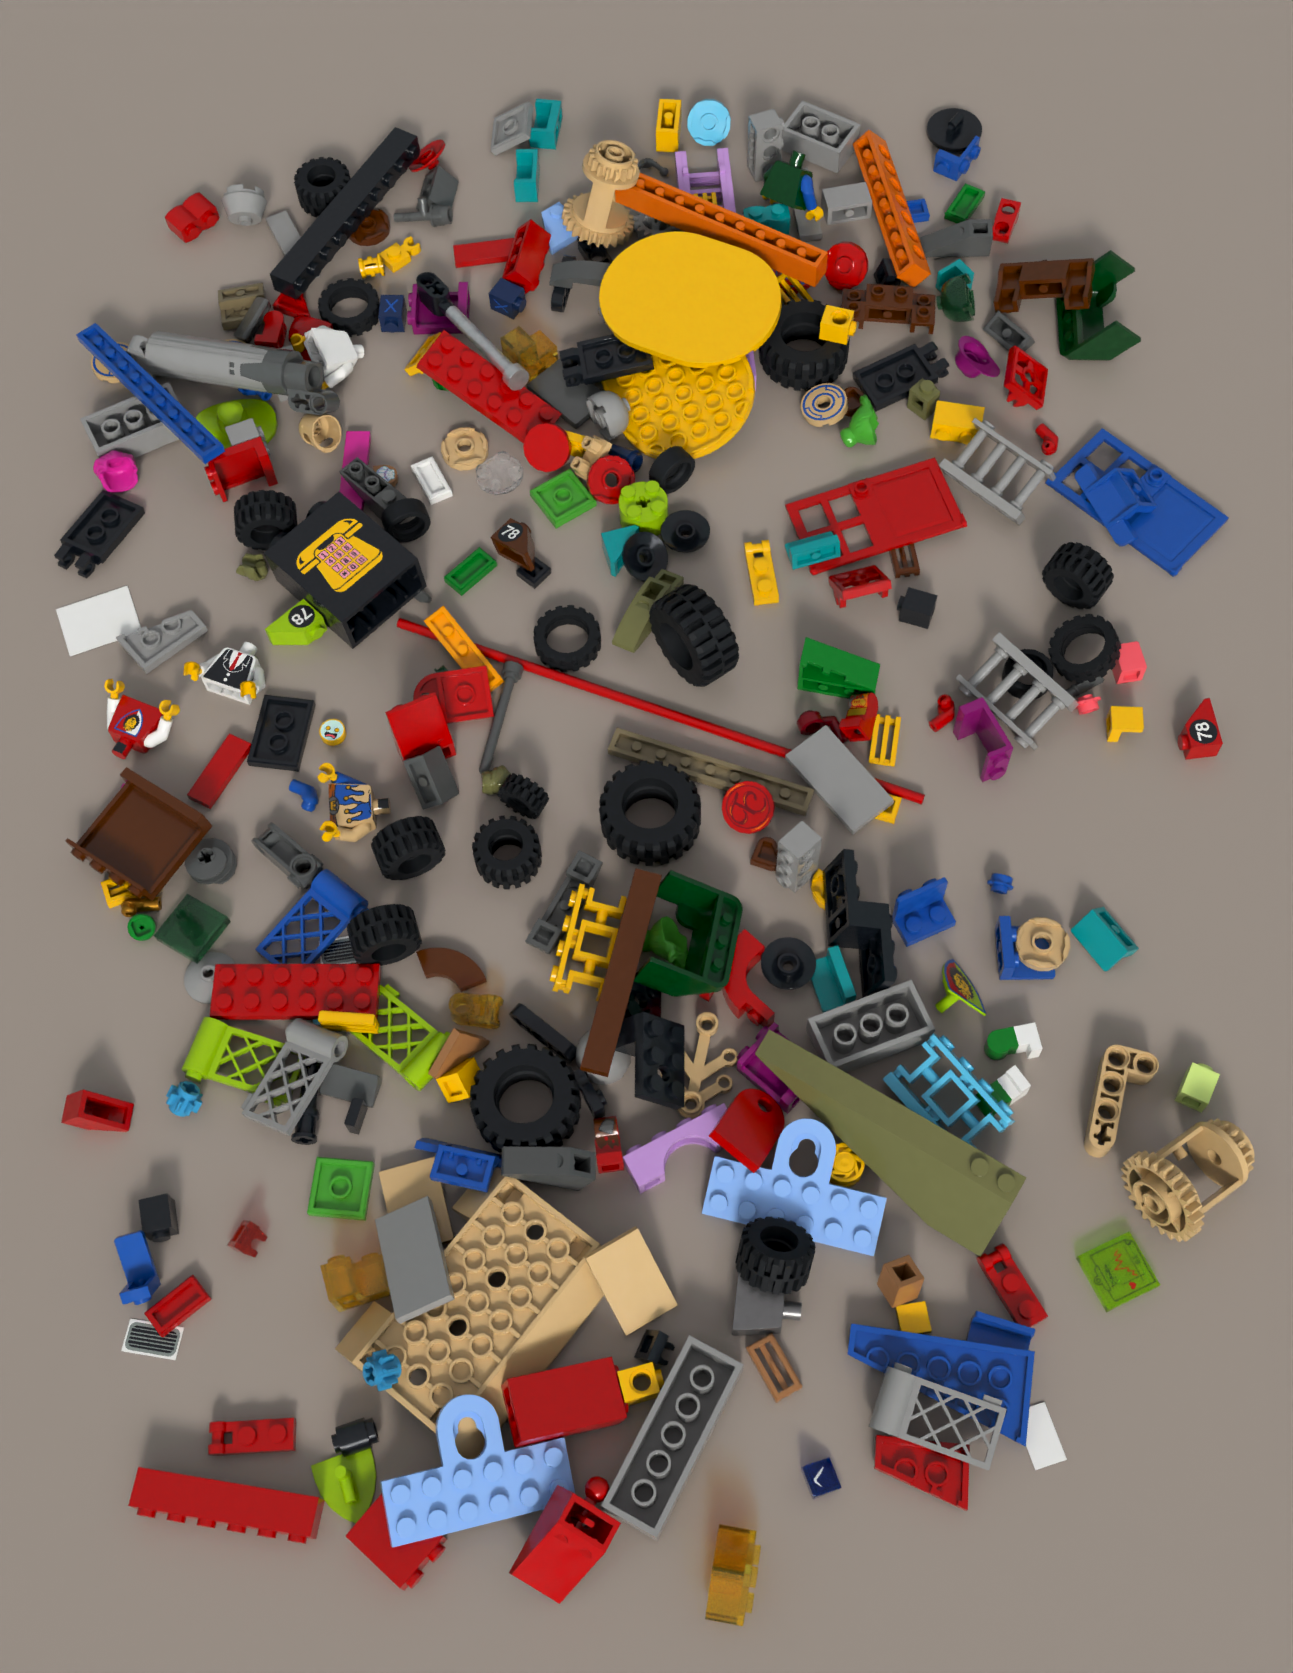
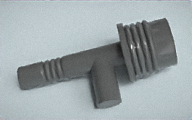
[393,197,453,227]

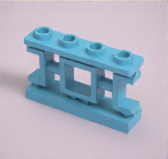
[883,1033,1015,1148]

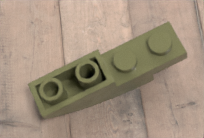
[612,569,684,653]

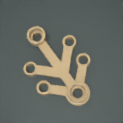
[660,1012,738,1119]

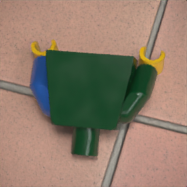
[760,150,824,222]

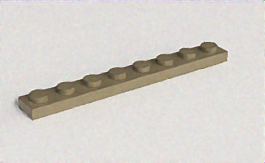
[608,728,814,816]

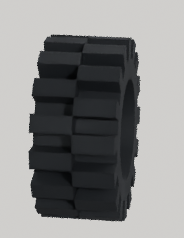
[498,773,549,819]

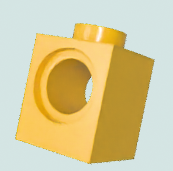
[819,305,857,345]
[617,1362,664,1406]

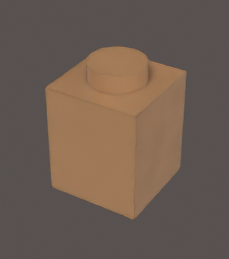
[877,1255,925,1308]

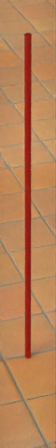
[397,618,925,805]

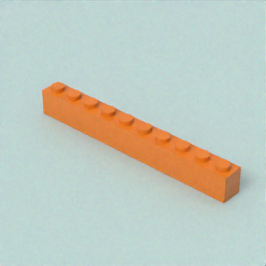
[615,173,828,287]

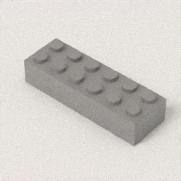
[601,1335,744,1541]

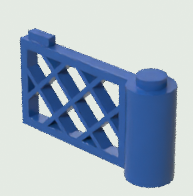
[255,869,368,964]

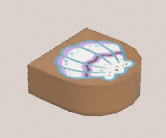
[373,465,398,487]

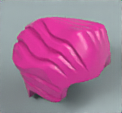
[93,450,138,493]

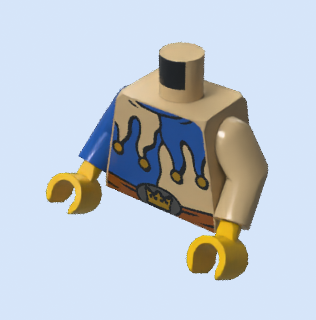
[317,763,391,842]

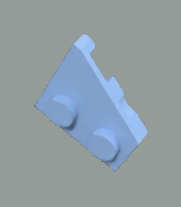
[541,202,578,255]

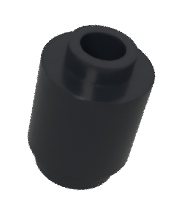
[331,1417,379,1457]

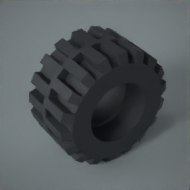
[294,157,351,217]
[234,490,297,551]
[1042,542,1114,610]
[472,815,542,889]
[371,816,446,880]
[347,904,422,966]
[735,1217,816,1295]

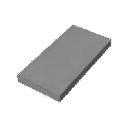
[785,725,894,835]
[375,1196,455,1324]

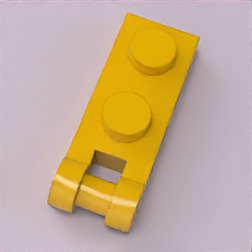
[744,540,779,606]

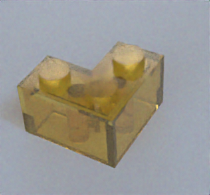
[500,326,558,382]
[320,1253,391,1312]
[705,1524,761,1626]

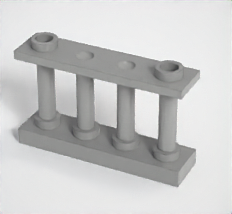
[939,418,1056,526]
[956,632,1079,751]

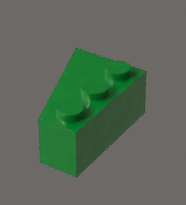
[797,637,880,699]

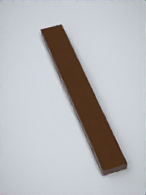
[580,868,662,1077]

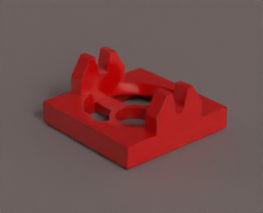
[1004,345,1048,410]
[828,565,892,608]

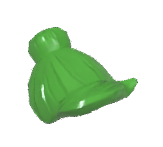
[840,394,879,447]
[642,916,688,969]

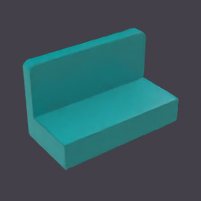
[785,531,840,570]
[1071,907,1139,971]
[811,945,856,1013]

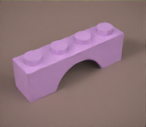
[623,1103,727,1194]

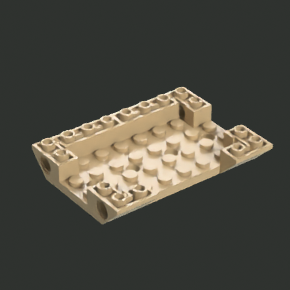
[335,1167,604,1459]

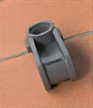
[251,822,324,889]

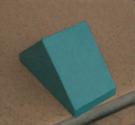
[601,525,639,577]

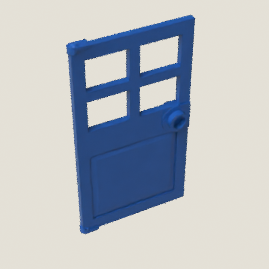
[1045,428,1229,577]

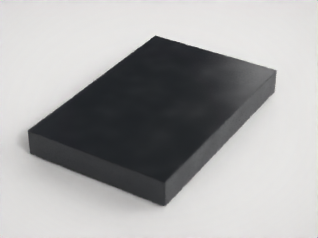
[247,695,316,772]

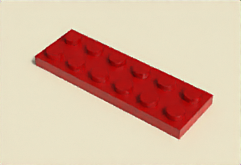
[416,330,562,443]
[210,964,381,1020]

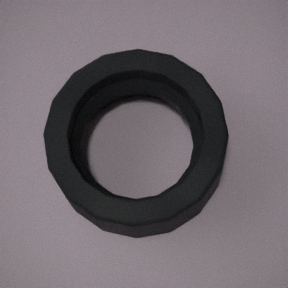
[649,446,695,494]
[381,498,431,543]
[1002,649,1053,699]

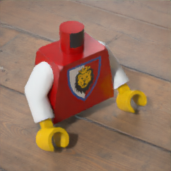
[104,679,180,759]

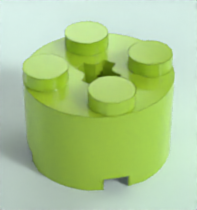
[619,480,668,536]

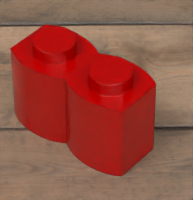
[165,192,220,243]

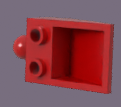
[509,1476,621,1604]

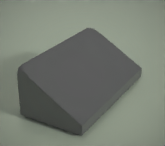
[234,297,271,344]
[983,311,1035,351]
[319,1064,382,1108]

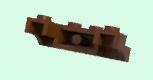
[993,258,1095,313]
[841,284,936,334]

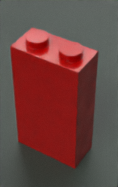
[501,1356,628,1448]

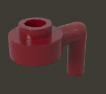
[797,710,847,743]

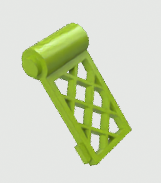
[350,984,450,1092]
[182,1017,306,1107]

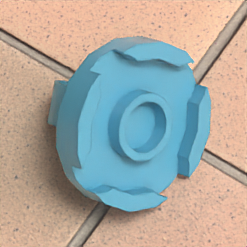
[687,99,731,146]

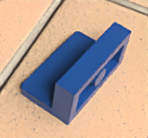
[966,1311,1035,1350]

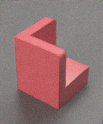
[1112,641,1147,684]

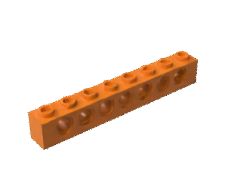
[853,130,931,288]

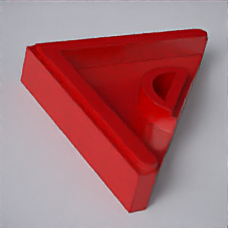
[272,293,311,318]

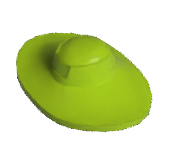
[196,399,278,449]

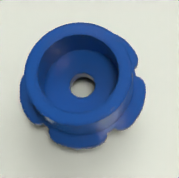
[987,873,1014,894]

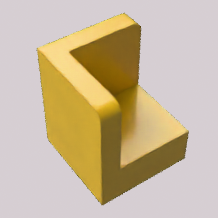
[1106,706,1144,742]
[436,1057,481,1103]

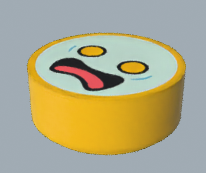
[319,719,346,746]

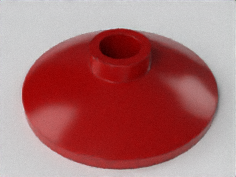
[409,139,445,172]

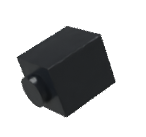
[897,587,938,629]
[139,1193,179,1242]

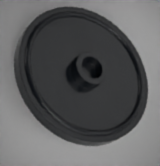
[927,108,982,152]

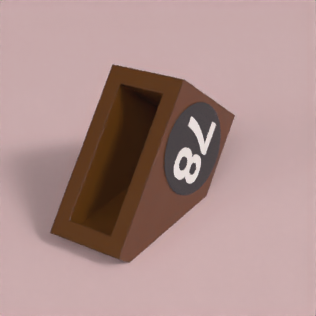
[491,518,535,572]

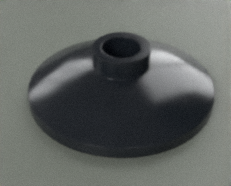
[661,510,710,553]
[622,532,668,581]
[761,937,816,990]

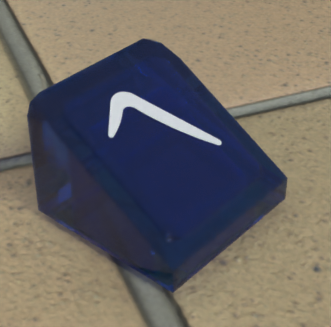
[801,1457,842,1500]

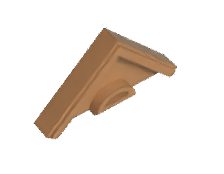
[428,1028,490,1079]

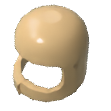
[299,413,342,453]

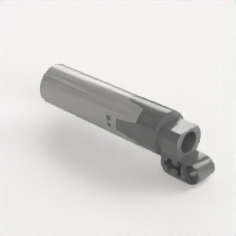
[145,331,340,415]

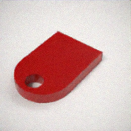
[413,666,494,724]
[709,1088,785,1173]

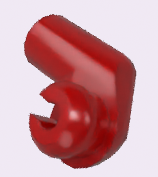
[1035,423,1059,455]

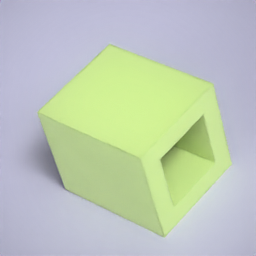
[1174,1062,1220,1113]

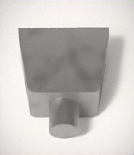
[732,1272,802,1336]

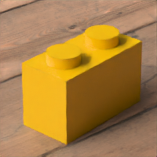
[656,99,682,152]
[930,400,985,444]

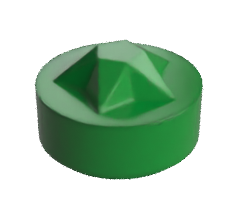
[127,914,156,941]

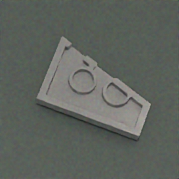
[116,610,208,674]

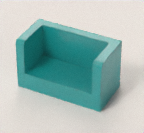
[529,99,563,150]
[514,149,540,202]

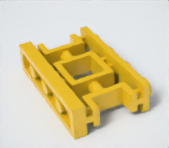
[549,883,627,1001]

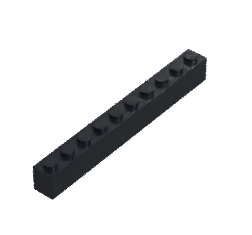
[270,127,420,300]

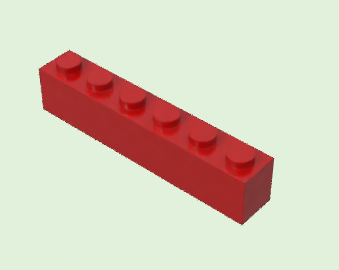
[128,1467,325,1544]

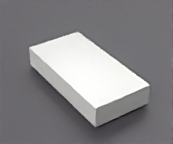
[411,456,453,505]

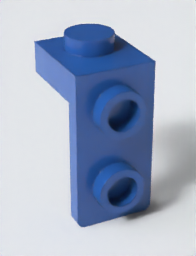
[933,136,981,181]
[114,1230,161,1305]

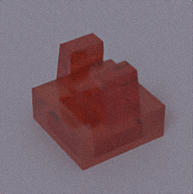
[227,1220,268,1258]

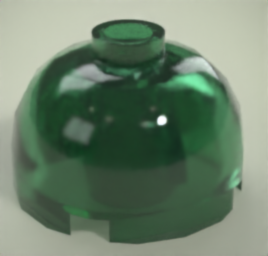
[936,273,975,323]

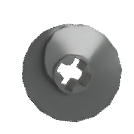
[185,838,237,885]

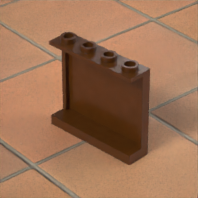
[65,767,212,901]

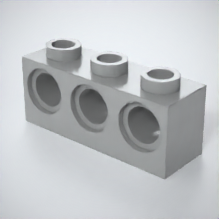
[747,109,785,182]
[776,821,822,893]

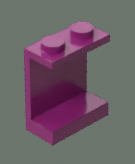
[953,697,1013,782]

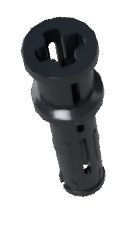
[291,1058,321,1145]

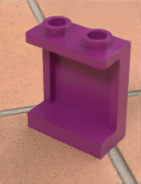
[407,282,470,335]
[737,1022,800,1114]

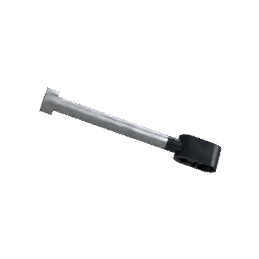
[416,272,529,391]

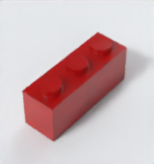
[502,219,551,294]

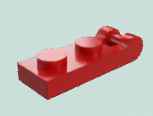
[977,1243,1048,1327]
[208,1418,296,1456]

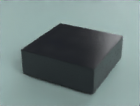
[516,557,551,589]
[344,1098,368,1135]

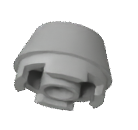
[221,184,267,226]

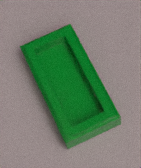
[944,183,985,224]
[444,547,497,596]

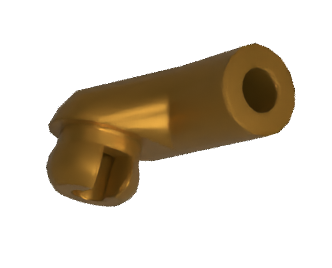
[121,897,162,917]

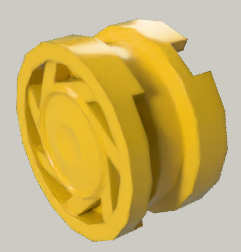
[829,1143,865,1188]

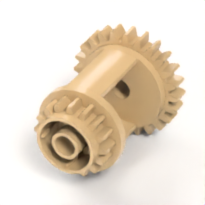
[561,140,640,248]
[1121,1118,1255,1242]

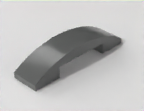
[549,260,610,289]
[525,850,603,954]

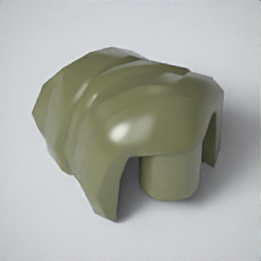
[236,553,268,581]
[481,765,511,795]

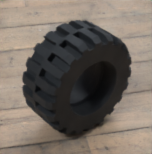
[759,299,850,391]
[649,584,739,687]
[599,760,701,866]
[470,1044,581,1153]

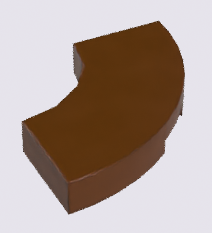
[416,948,487,992]

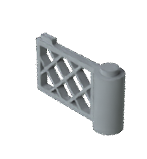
[241,1018,348,1136]
[869,1362,1007,1471]

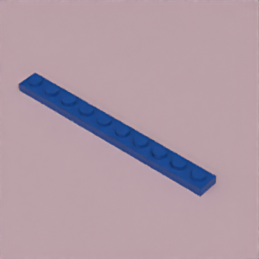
[76,323,225,464]

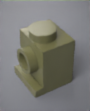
[907,378,940,420]

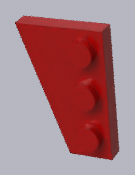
[874,1435,970,1511]

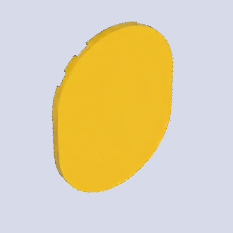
[599,231,782,368]
[601,355,755,459]

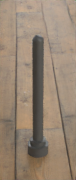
[479,661,524,774]

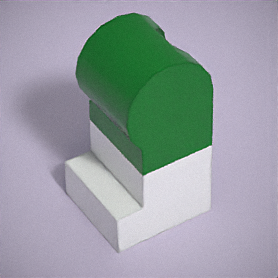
[984,1022,1043,1060]
[976,1065,1031,1117]

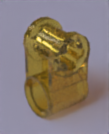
[449,992,504,1029]

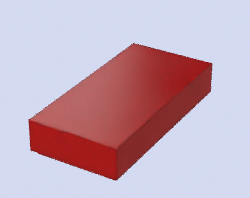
[144,1275,211,1338]

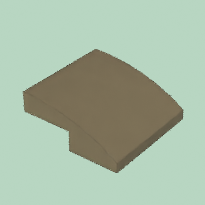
[218,283,266,330]

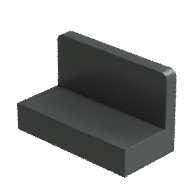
[416,165,459,210]
[403,746,459,810]

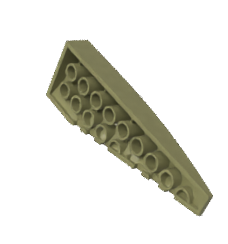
[755,1029,1026,1257]

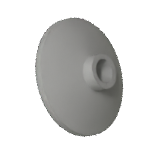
[184,952,236,1004]

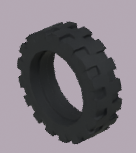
[318,278,380,337]
[533,605,601,672]
[1048,614,1121,683]

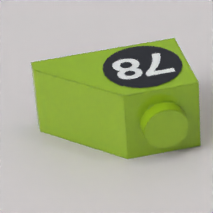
[265,598,327,645]

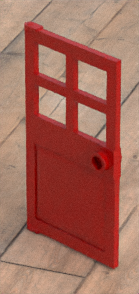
[785,457,967,576]

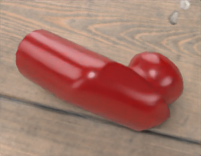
[929,694,955,732]

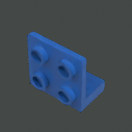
[892,877,956,947]
[995,916,1055,980]

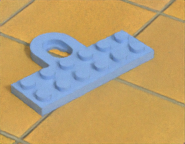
[702,1118,887,1256]
[380,1394,575,1548]

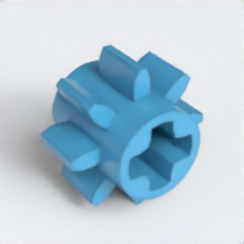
[166,1081,203,1117]
[363,1349,402,1391]

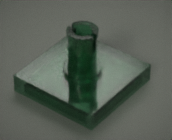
[154,894,231,964]

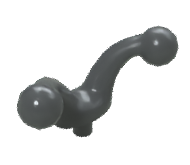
[638,158,668,176]

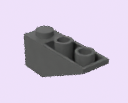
[920,219,993,257]
[339,457,406,524]
[501,1146,596,1191]

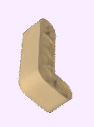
[1084,1045,1159,1158]

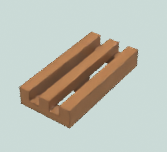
[746,1333,803,1403]

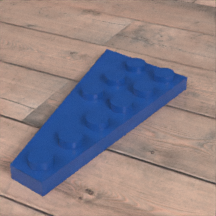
[848,1323,1035,1447]

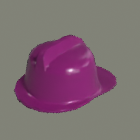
[955,336,1000,378]

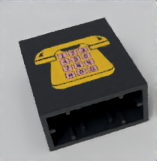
[264,492,427,649]

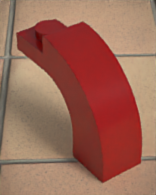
[722,929,775,1028]

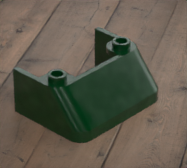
[1056,250,1141,361]
[634,870,743,997]

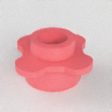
[1075,694,1101,715]

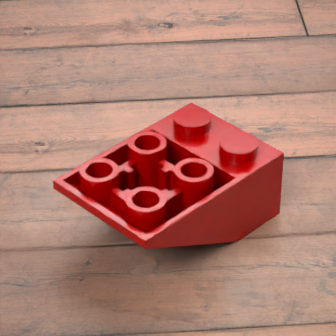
[385,692,456,764]

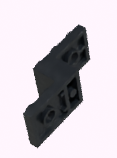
[823,849,897,998]
[615,972,684,1110]

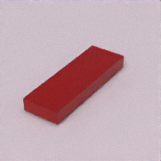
[453,238,514,268]
[187,733,251,809]

